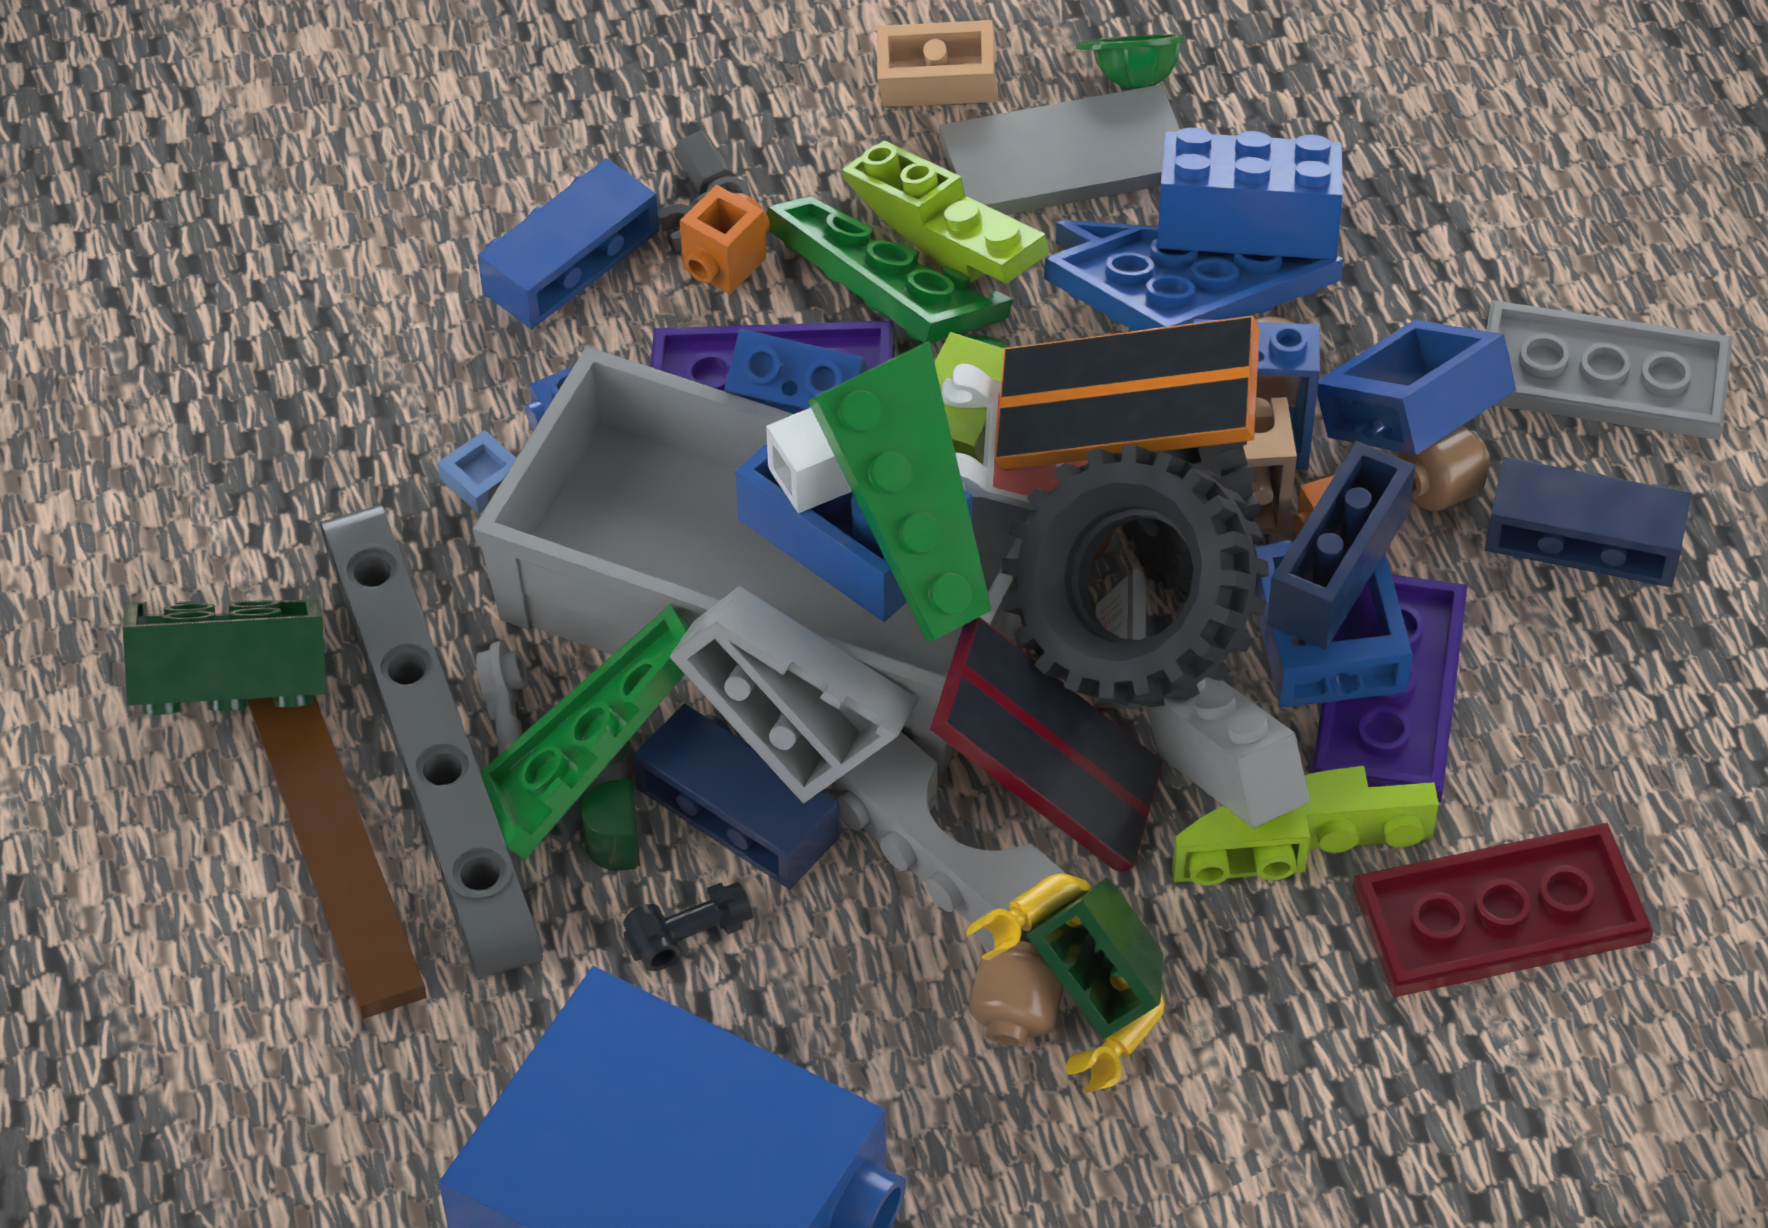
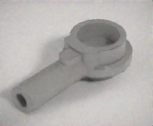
[476,640,528,755]

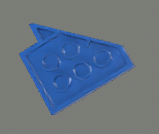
[1044,220,1344,331]

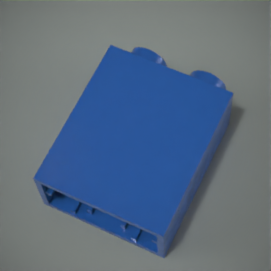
[439,966,906,1228]

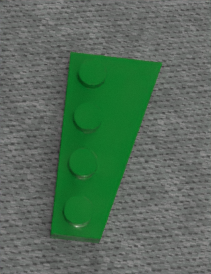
[766,196,1013,343]
[807,341,992,642]
[480,604,690,861]

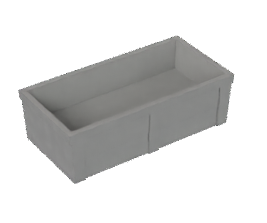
[473,346,1036,775]

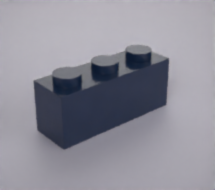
[1267,441,1416,650]
[1485,457,1692,588]
[634,703,840,890]

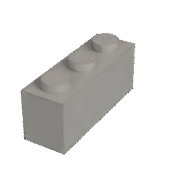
[1147,678,1310,828]

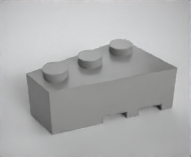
[669,586,919,804]

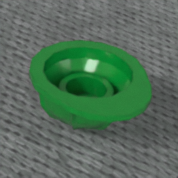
[1076,34,1185,89]

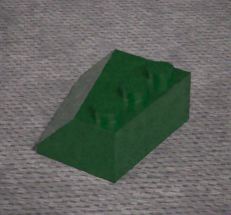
[122,600,326,715]

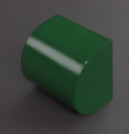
[581,779,640,871]

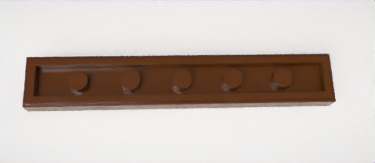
[247,695,427,1019]

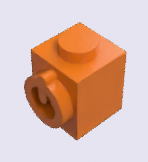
[680,185,770,295]

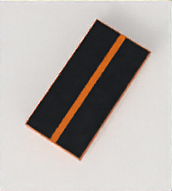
[995,316,1260,470]

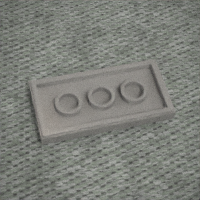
[939,84,1180,215]
[1486,300,1733,440]

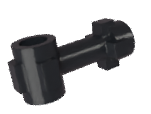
[623,882,753,971]

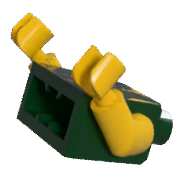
[966,873,1165,1093]

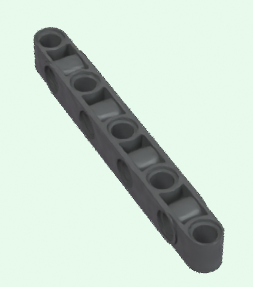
[320,505,543,980]

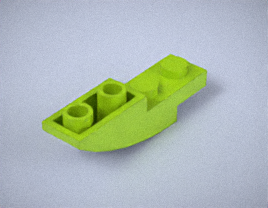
[841,140,1050,284]
[1172,766,1439,886]

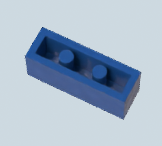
[477,158,659,330]

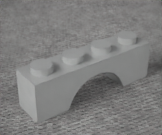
[835,732,1066,951]

